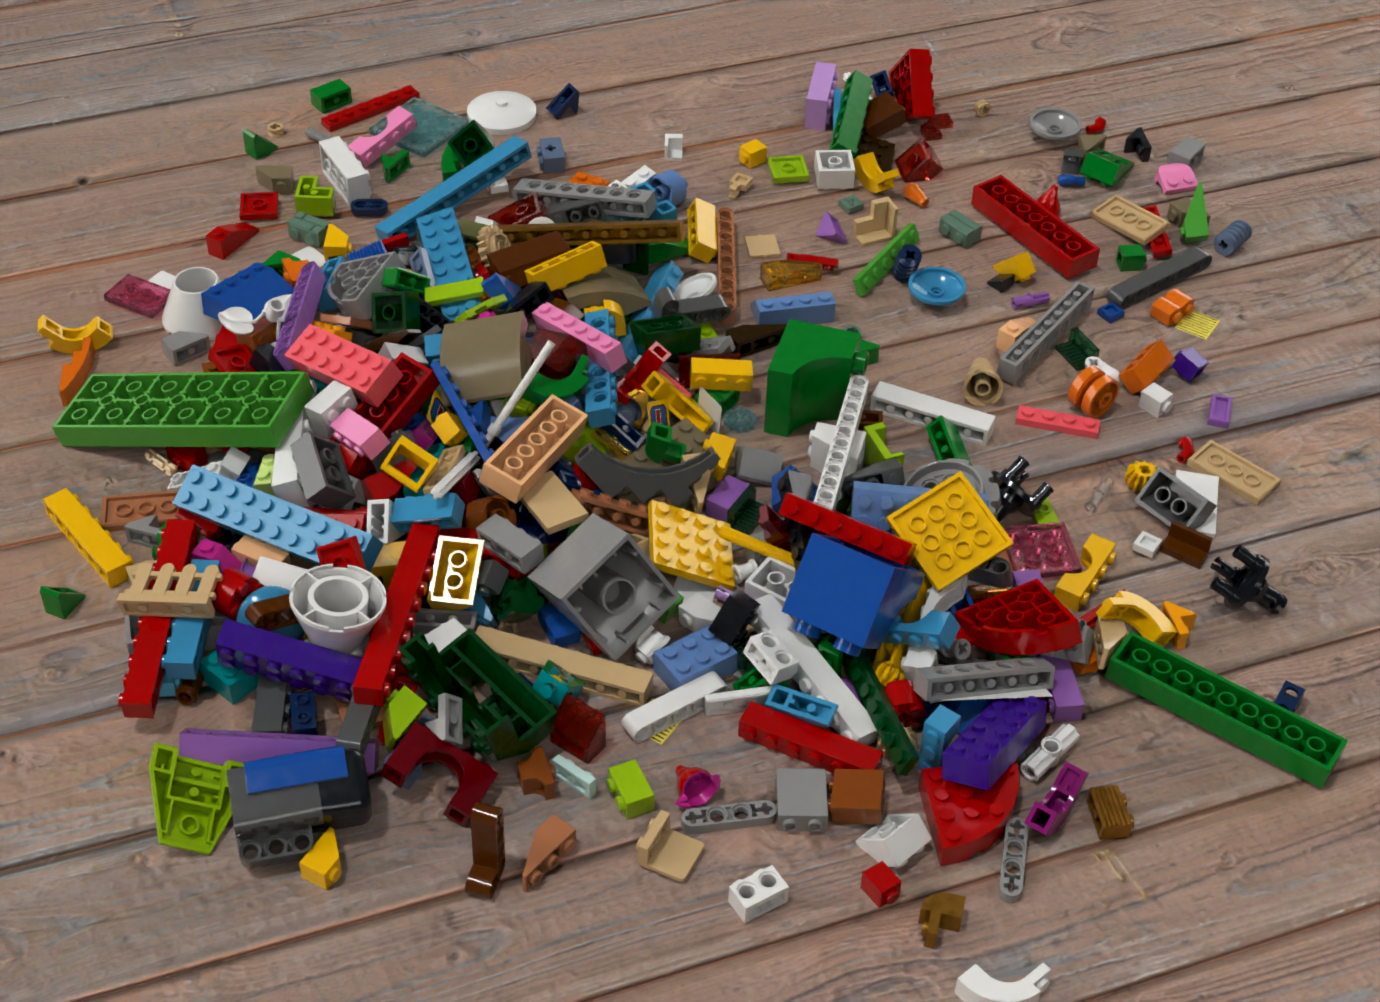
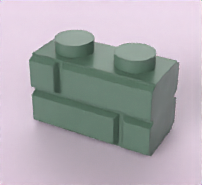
[938,209,982,248]
[287,211,331,248]

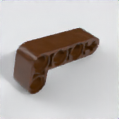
[245,594,299,631]
[465,802,505,899]

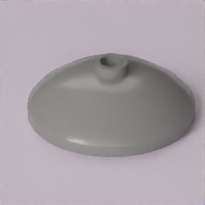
[1029,108,1082,141]

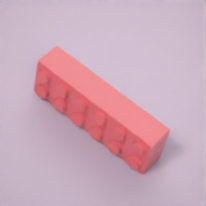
[284,324,404,408]

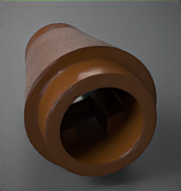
[175,672,204,705]

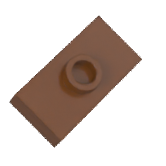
[517,746,555,800]

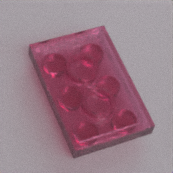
[104,274,171,318]

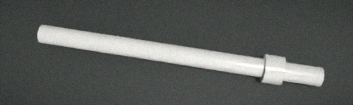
[485,340,555,448]

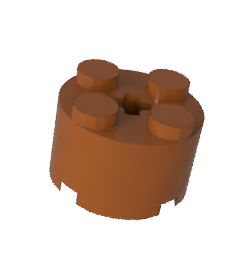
[465,495,517,530]

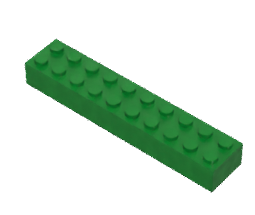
[1105,631,1348,789]

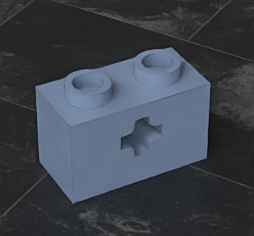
[537,137,565,174]

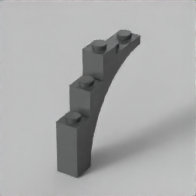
[574,442,721,507]

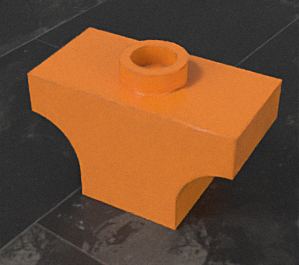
[282,258,309,288]

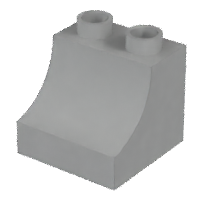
[528,513,680,661]

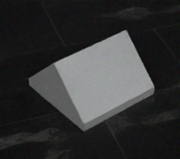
[734,446,784,486]

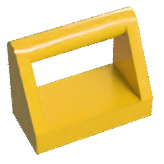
[380,435,439,493]

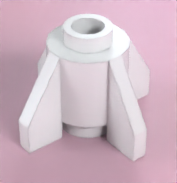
[634,625,670,664]

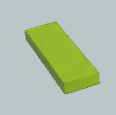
[425,277,485,306]

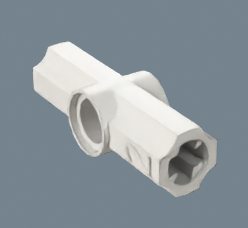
[1020,724,1080,782]

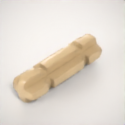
[145,449,179,477]

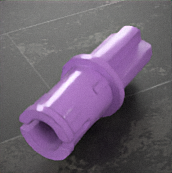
[1011,292,1050,310]

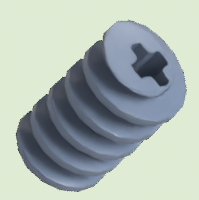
[1214,220,1252,256]

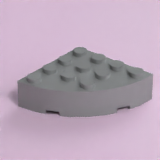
[327,251,408,320]

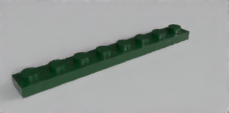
[842,649,920,776]

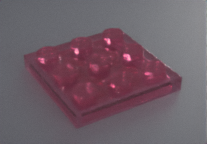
[1003,522,1082,578]

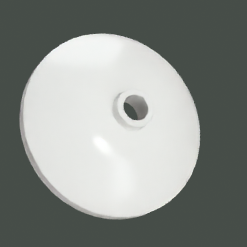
[674,273,717,300]

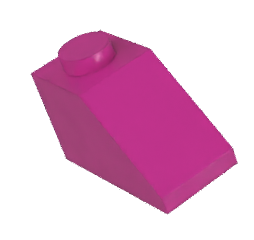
[191,538,242,575]

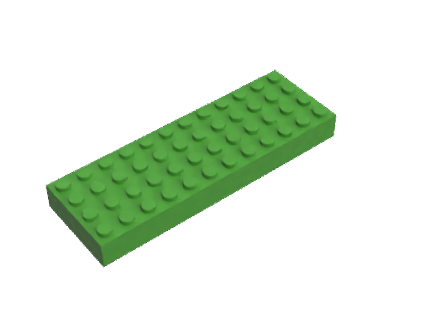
[52,371,314,448]

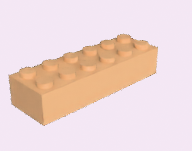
[479,394,588,504]

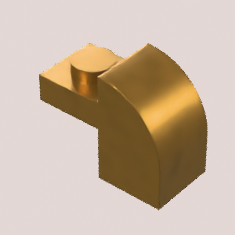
[918,892,966,949]

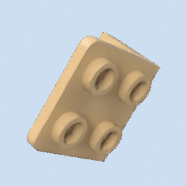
[636,810,704,882]

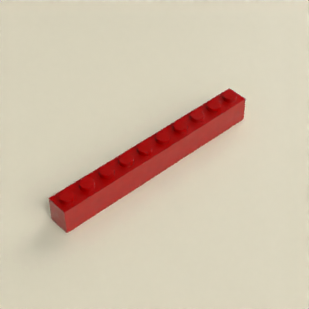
[118,519,198,719]
[352,523,443,707]

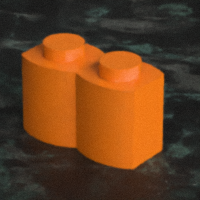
[1150,288,1195,326]

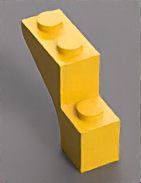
[641,371,715,433]

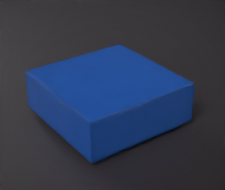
[1097,302,1125,324]

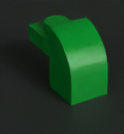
[645,421,686,464]

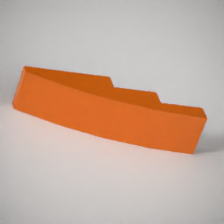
[59,337,95,406]

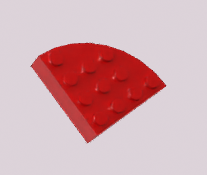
[889,49,935,120]
[954,579,1083,656]
[918,760,1019,866]

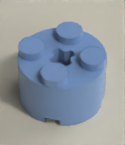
[647,169,688,206]

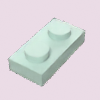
[552,754,596,800]

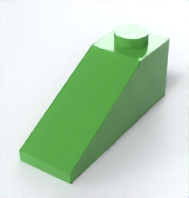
[1180,183,1209,243]

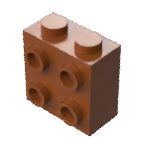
[827,769,886,825]

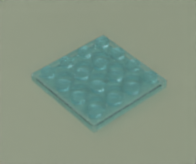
[369,97,469,158]

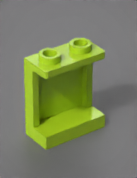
[863,422,905,467]

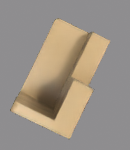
[852,196,898,246]

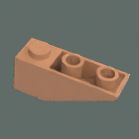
[522,814,577,892]

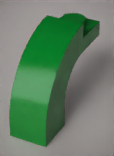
[522,354,590,405]

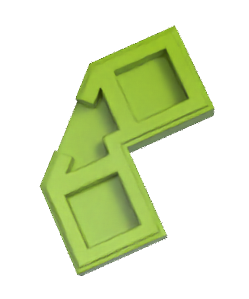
[454,294,508,323]

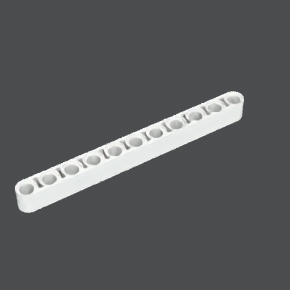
[814,375,869,531]

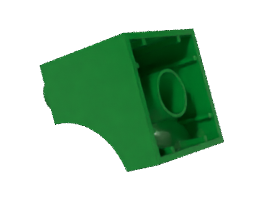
[764,319,869,437]

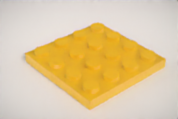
[886,471,1014,593]
[648,499,735,591]

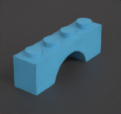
[883,610,961,649]

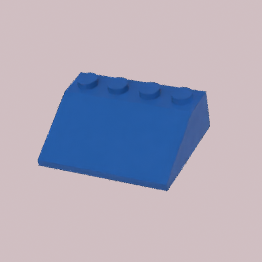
[201,262,294,321]

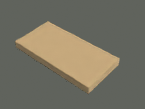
[1090,195,1171,246]
[1186,440,1281,505]
[520,470,589,535]

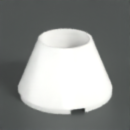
[162,267,222,341]
[289,564,387,654]

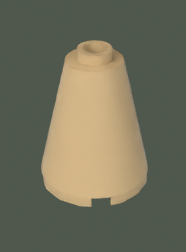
[962,357,1003,407]

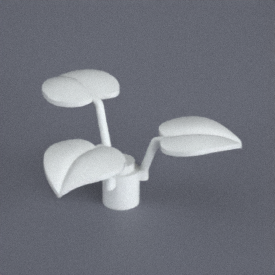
[218,294,292,347]

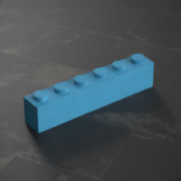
[161,559,222,679]

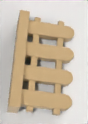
[116,562,223,619]

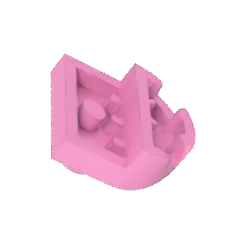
[1154,163,1198,195]

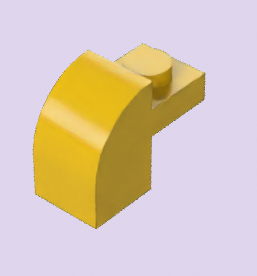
[584,299,627,336]

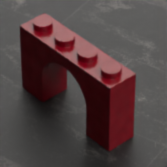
[380,722,499,827]

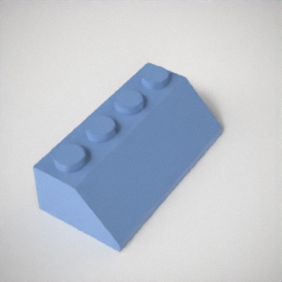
[750,292,836,325]

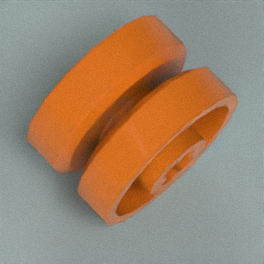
[1067,366,1120,418]

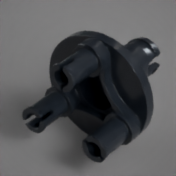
[991,456,1054,523]
[1210,544,1288,615]

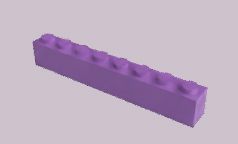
[1008,569,1085,722]
[179,728,379,776]

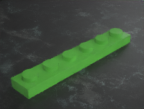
[853,223,920,296]

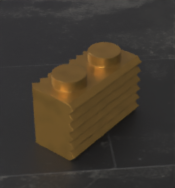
[1086,784,1134,840]

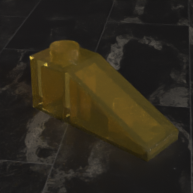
[760,259,822,292]

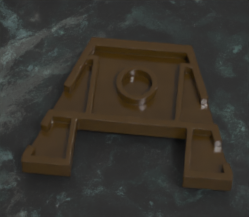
[853,135,895,172]

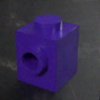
[1171,347,1209,382]

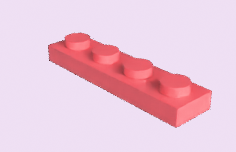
[1015,405,1100,439]

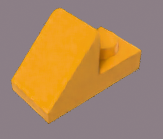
[1161,601,1197,650]

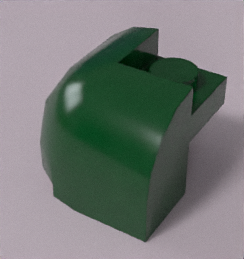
[491,573,545,623]

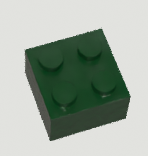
[371,291,421,334]

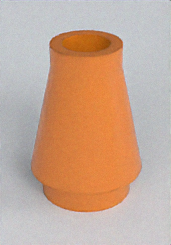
[903,182,929,208]

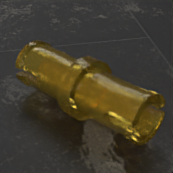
[591,427,632,460]

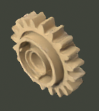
[477,224,512,274]

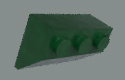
[629,314,701,356]

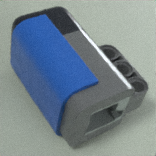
[226,745,372,869]

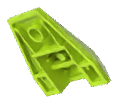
[149,742,244,855]

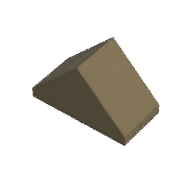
[1077,134,1107,164]

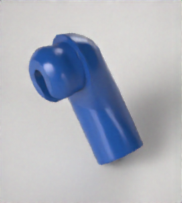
[1058,174,1086,187]

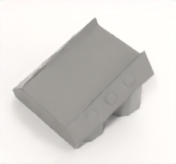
[1040,619,1094,666]

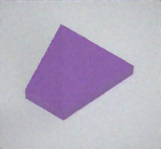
[816,211,848,244]

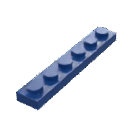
[430,361,495,462]

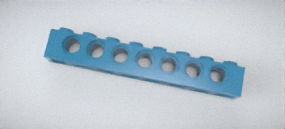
[585,309,618,429]

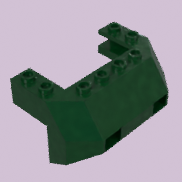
[398,628,558,761]

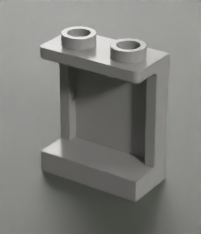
[775,768,828,832]

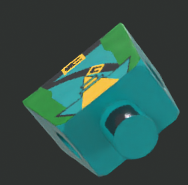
[532,660,586,707]

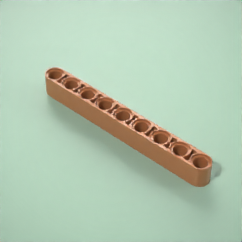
[717,208,737,326]

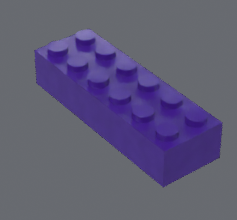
[216,619,362,703]
[942,696,1047,791]

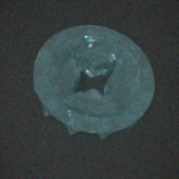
[723,407,756,432]

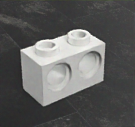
[743,629,800,685]
[728,865,789,924]

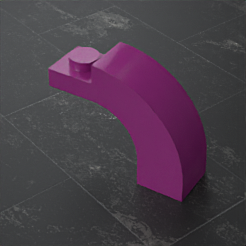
[1024,761,1089,836]

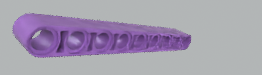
[273,261,326,371]

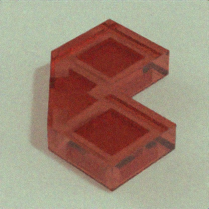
[920,113,953,141]

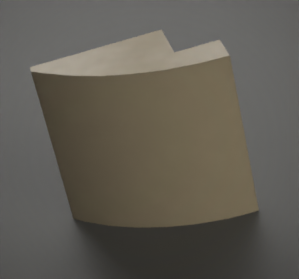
[558,265,652,315]
[440,311,533,407]

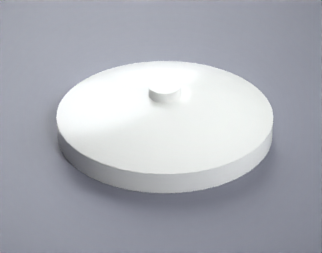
[467,91,537,135]

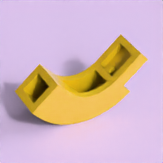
[853,152,900,193]
[38,315,113,354]
[1096,591,1178,647]

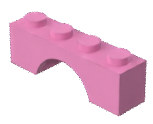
[348,106,417,168]

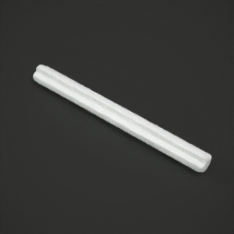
[430,451,480,500]

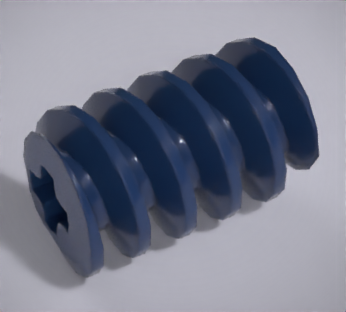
[891,244,922,282]

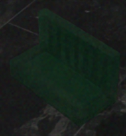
[1055,327,1100,371]
[727,486,764,535]

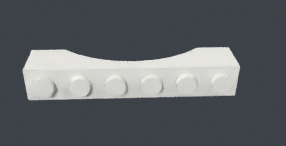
[901,574,969,682]

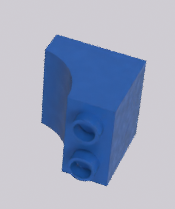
[782,533,926,657]

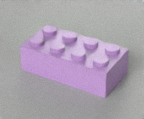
[804,62,839,131]

